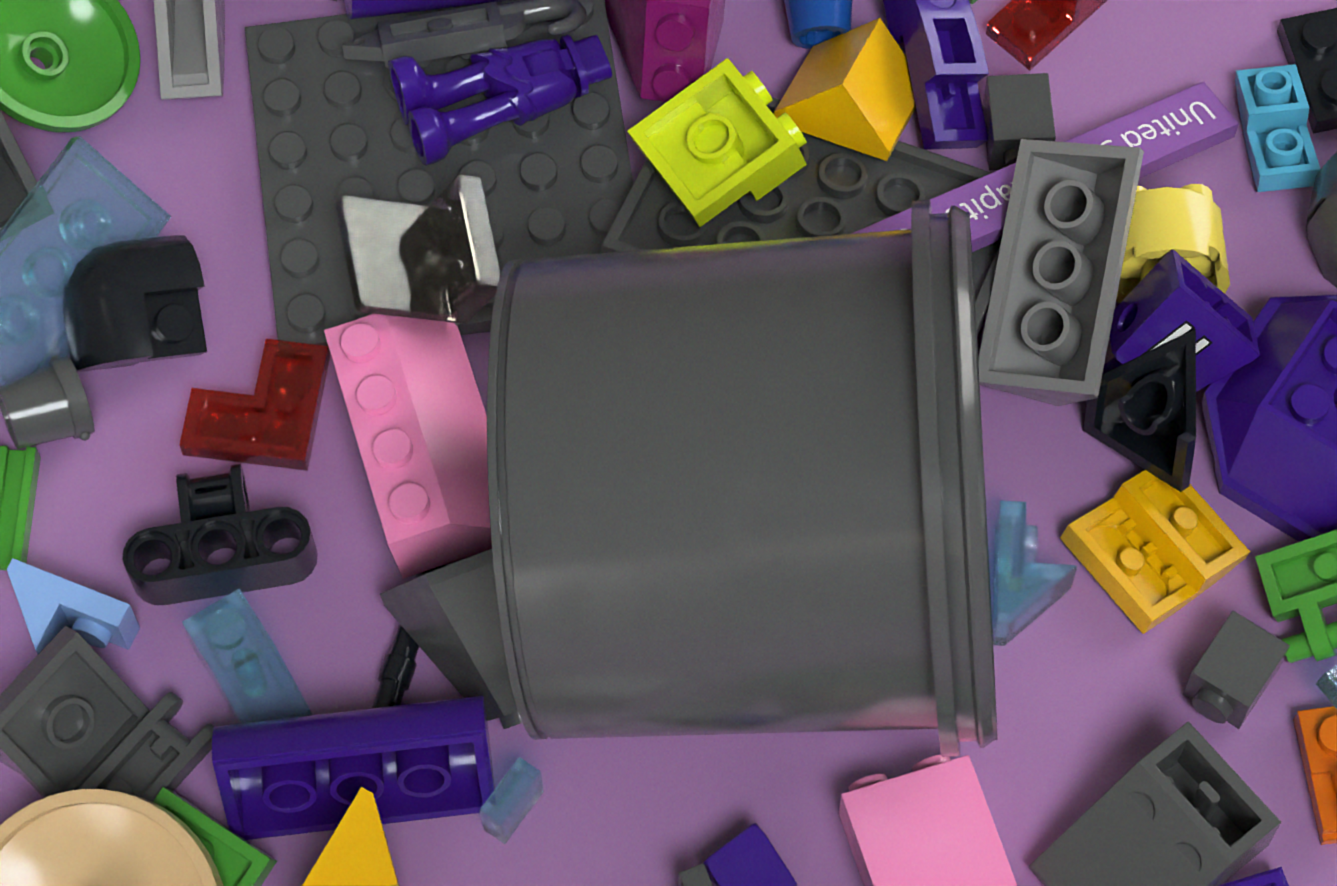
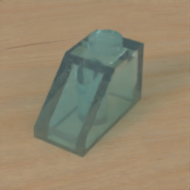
[182,589,313,723]

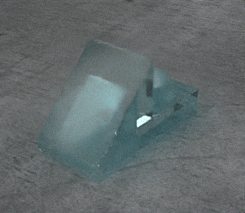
[992,500,1077,646]

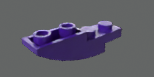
[883,0,989,150]

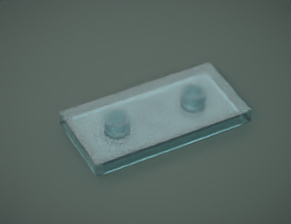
[0,136,172,387]

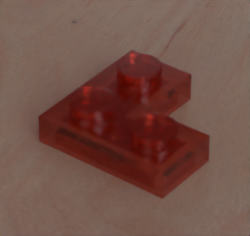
[179,339,330,471]

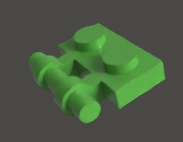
[1255,530,1337,663]

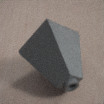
[380,549,522,729]

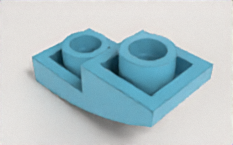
[1235,64,1321,192]

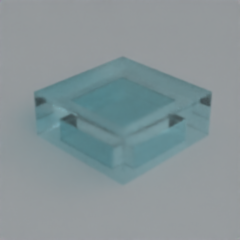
[480,757,544,844]

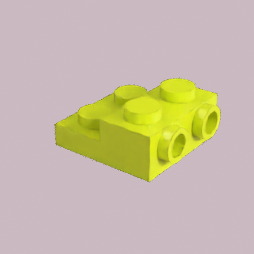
[627,58,807,227]

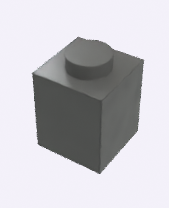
[982,73,1056,170]
[1183,611,1290,729]

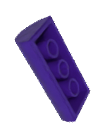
[212,696,497,840]

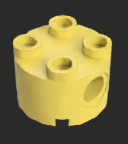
[1116,184,1230,303]

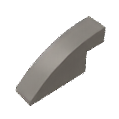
[154,0,225,100]

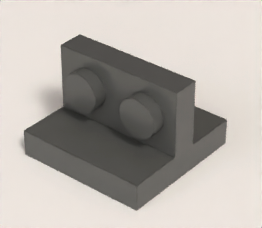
[0,626,150,798]

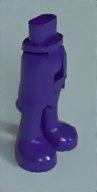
[388,34,612,166]

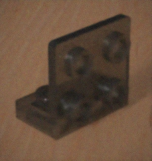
[336,175,501,324]

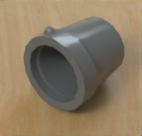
[0,355,95,449]

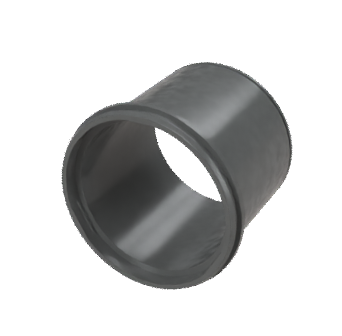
[487,200,998,757]

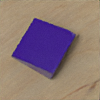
[704,823,797,886]

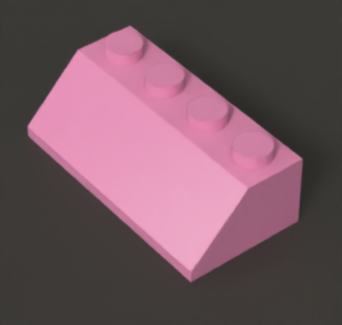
[324,310,492,579]

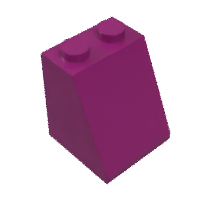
[605,0,725,102]

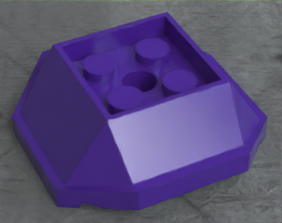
[1201,295,1337,542]

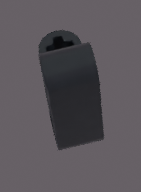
[122,464,318,605]

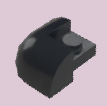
[63,235,207,372]

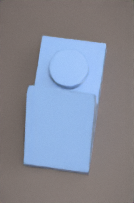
[7,558,140,654]

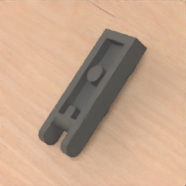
[78,692,215,802]

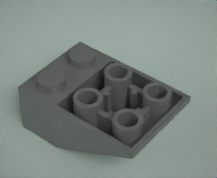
[1029,721,1281,886]

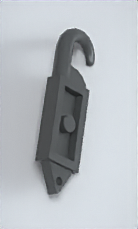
[342,0,587,68]

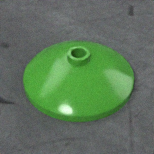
[0,0,140,132]

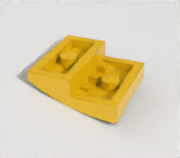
[1060,470,1251,634]

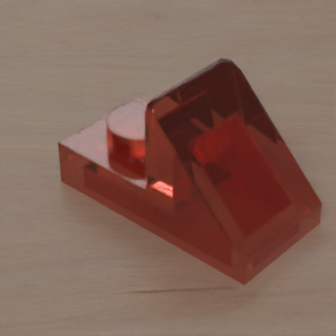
[986,0,1108,71]

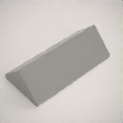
[978,139,1144,406]

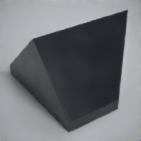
[1083,329,1196,492]

